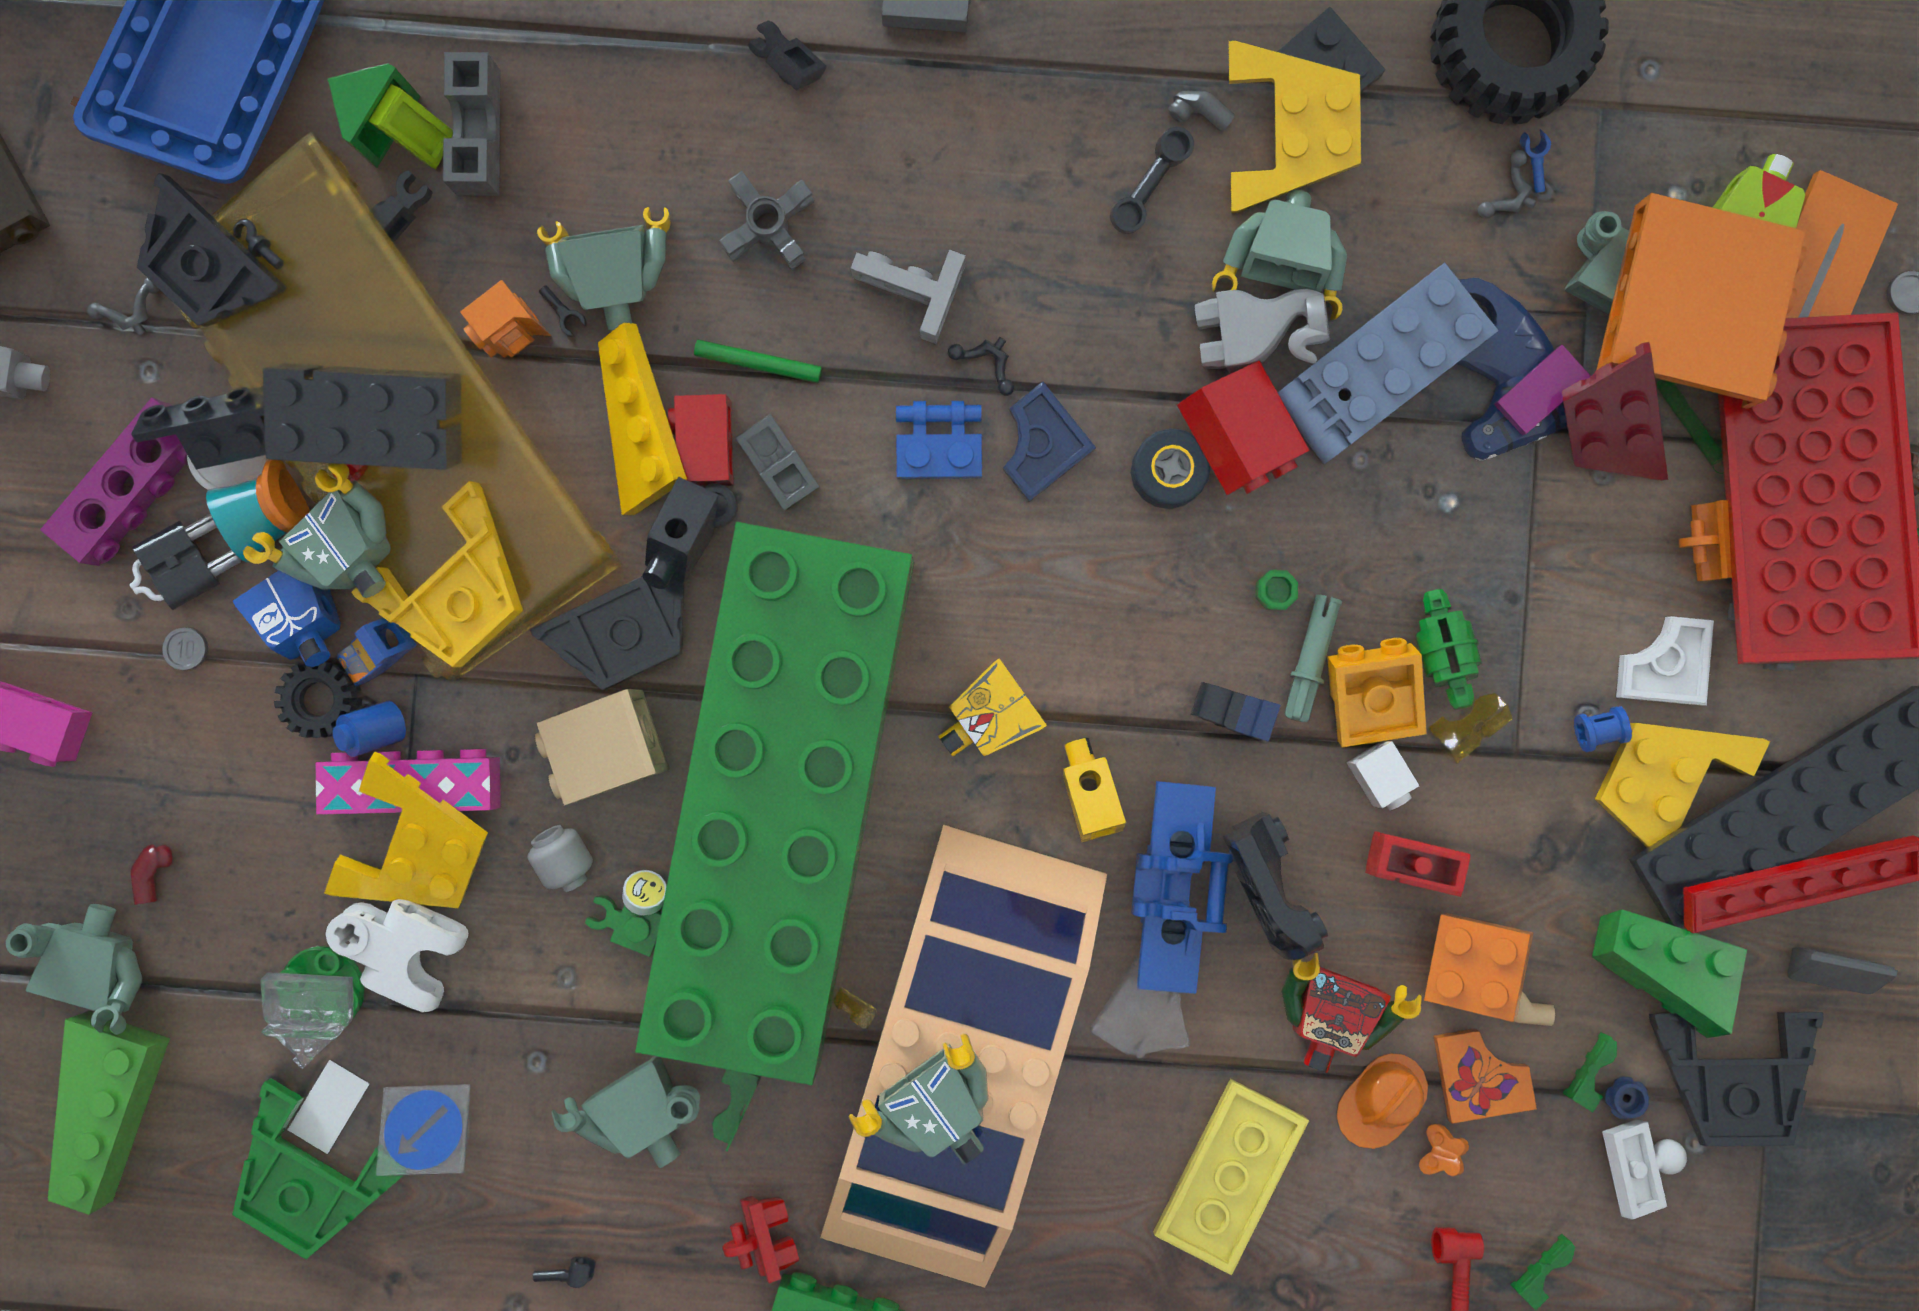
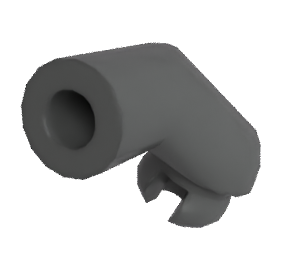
[1169,91,1235,131]

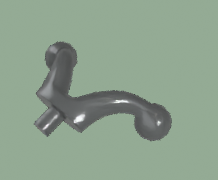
[1478,150,1537,219]
[87,278,160,335]

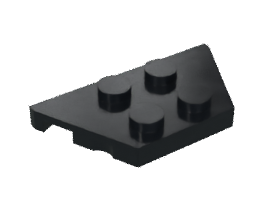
[137,173,287,327]
[530,576,684,690]

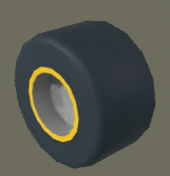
[1130,428,1211,509]

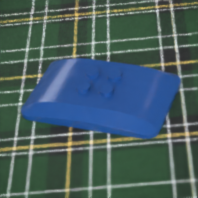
[73,0,324,184]

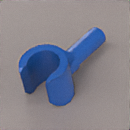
[1520,129,1551,193]

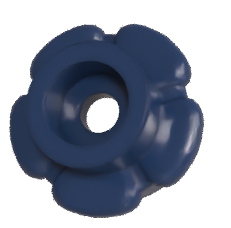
[1605,1076,1649,1120]

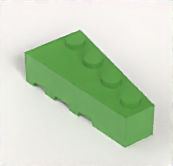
[48,1011,170,1215]

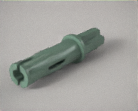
[1284,594,1342,722]

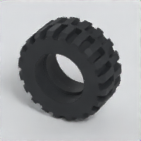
[1430,0,1609,124]

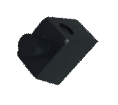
[642,477,719,589]

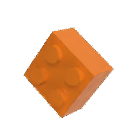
[1424,913,1534,1022]

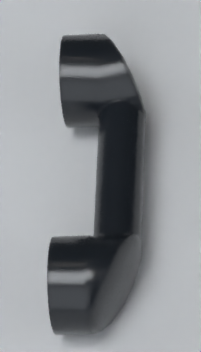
[1110,127,1194,234]

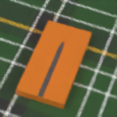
[1786,170,1898,318]

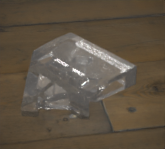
[1089,957,1190,1059]
[260,972,353,1069]

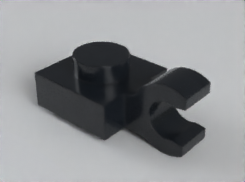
[748,20,827,91]
[363,170,433,249]

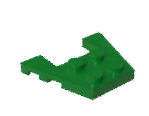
[232,1078,411,1259]

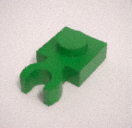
[585,895,662,957]

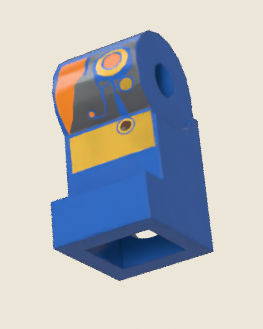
[336,618,416,686]

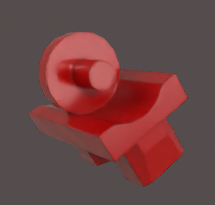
[722,1196,799,1283]

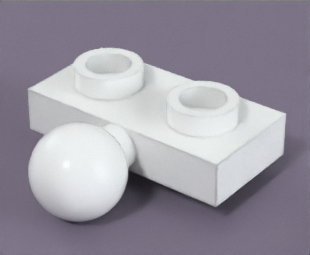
[1602,1119,1687,1219]

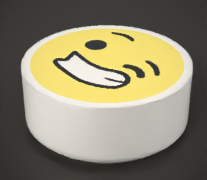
[622,870,667,915]

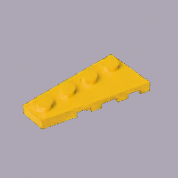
[598,323,687,515]

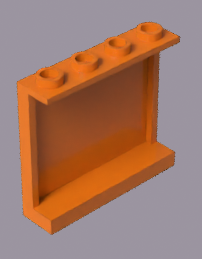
[1597,193,1806,408]

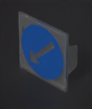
[376,1084,471,1176]

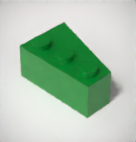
[1592,909,1747,1038]

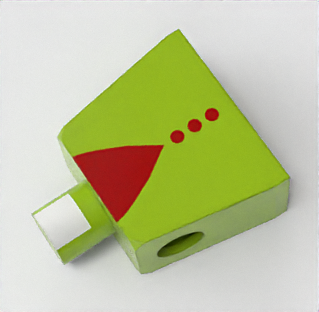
[1712,154,1805,228]

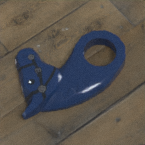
[1456,278,1567,461]

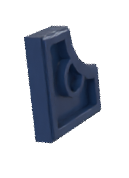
[1003,382,1096,502]

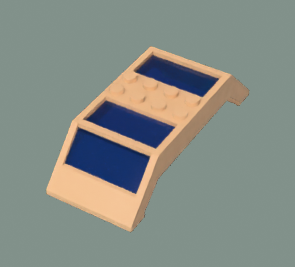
[820,824,1107,1288]

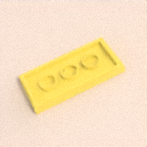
[1153,1078,1309,1275]

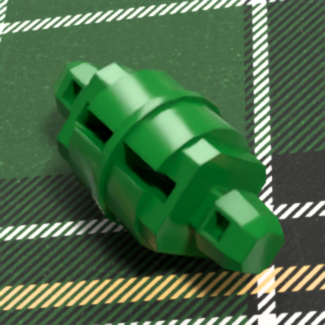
[1415,589,1482,710]

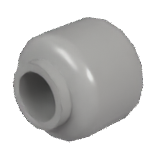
[528,825,593,892]

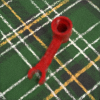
[1431,1227,1484,1311]

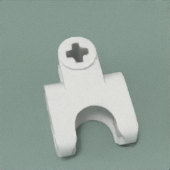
[326,900,469,1012]

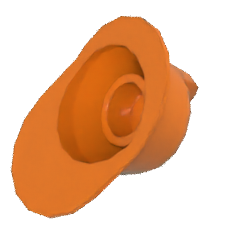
[1336,1053,1428,1149]

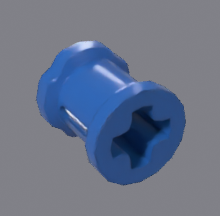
[1574,706,1632,753]

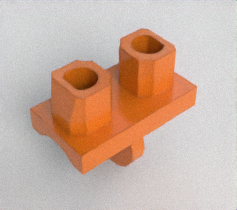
[1678,500,1732,581]

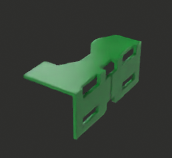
[1563,1032,1617,1112]
[712,1069,761,1151]
[1510,1234,1575,1311]

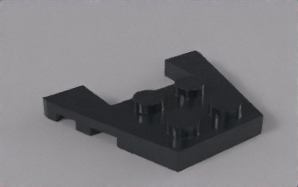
[1649,1012,1824,1146]

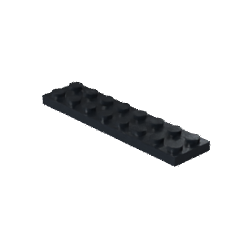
[1629,686,1919,930]

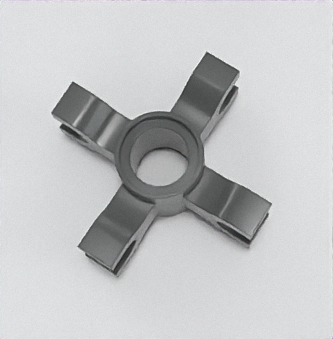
[719,171,815,270]

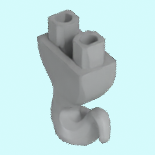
[1195,289,1330,373]

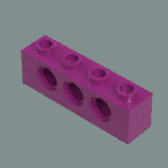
[40,397,188,566]

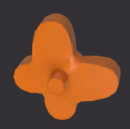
[1419,1124,1469,1176]

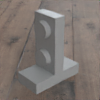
[851,250,965,344]

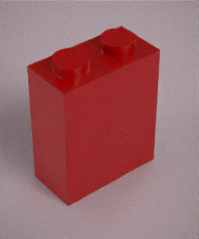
[1177,360,1310,495]

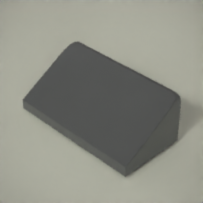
[882,0,969,32]
[1788,946,1898,994]

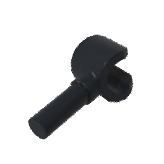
[539,285,587,337]
[533,1257,596,1288]

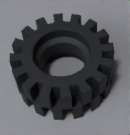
[274,662,363,738]

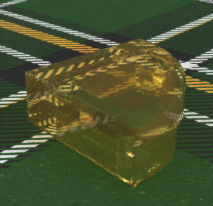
[833,987,877,1029]

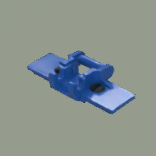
[1131,781,1233,994]

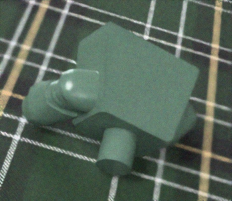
[1564,211,1629,315]
[6,904,143,1035]
[551,1056,700,1168]

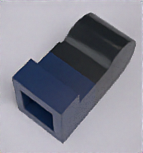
[1191,682,1281,742]

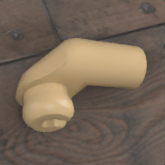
[1514,992,1555,1026]

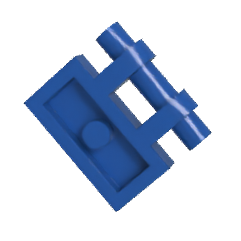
[896,401,982,479]

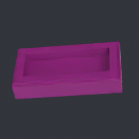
[1494,345,1591,436]

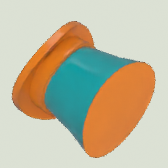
[206,459,310,562]

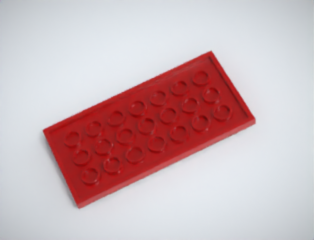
[1718,312,1919,664]

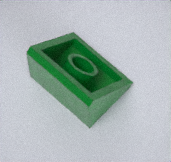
[328,63,421,168]

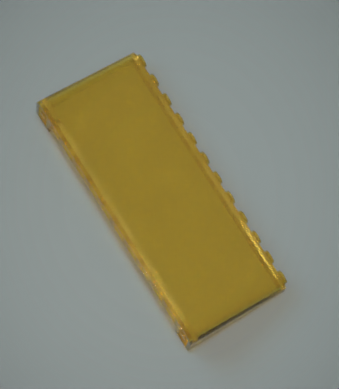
[179,131,622,681]

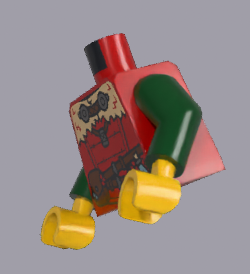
[1281,953,1422,1073]

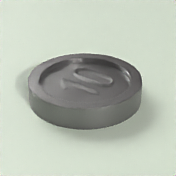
[1887,271,1919,315]
[162,628,208,670]

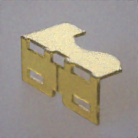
[1428,693,1513,764]

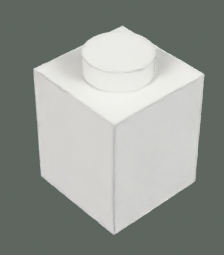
[1346,741,1419,810]

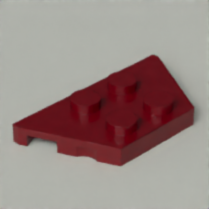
[1562,342,1668,481]

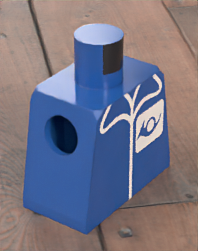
[233,571,341,667]

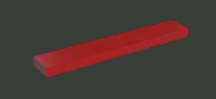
[1683,835,1919,934]

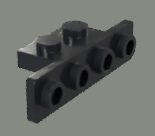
[131,386,266,470]

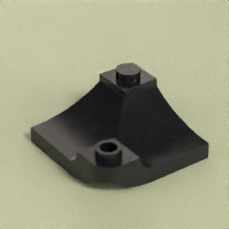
[1223,812,1328,960]

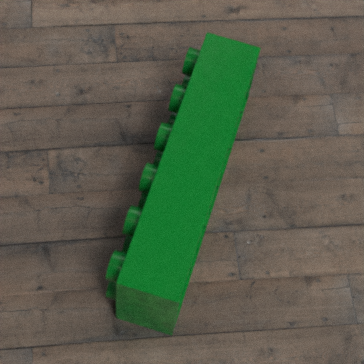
[635,522,915,1085]

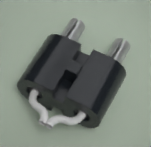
[130,514,241,610]

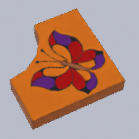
[1433,1029,1537,1124]

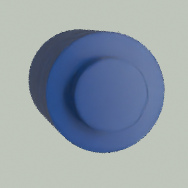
[333,701,406,757]

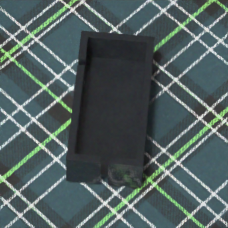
[263,363,462,470]

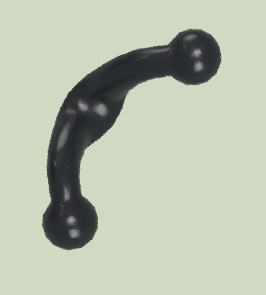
[948,337,1014,396]

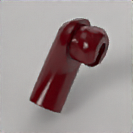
[131,844,172,905]

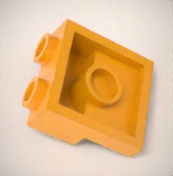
[1327,638,1427,747]

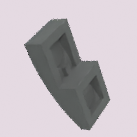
[735,414,820,510]

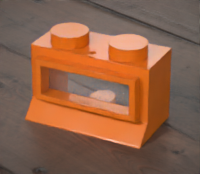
[460,280,551,358]

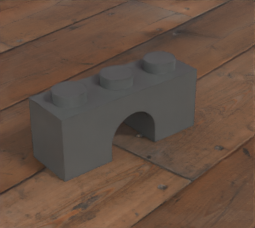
[443,52,501,196]

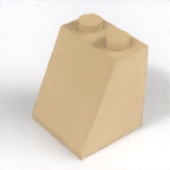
[535,689,669,805]

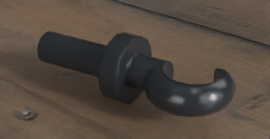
[233,219,284,270]

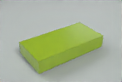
[369,84,453,170]

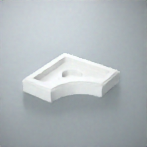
[1616,616,1714,706]

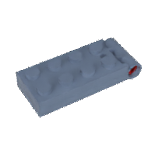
[1278,262,1498,465]

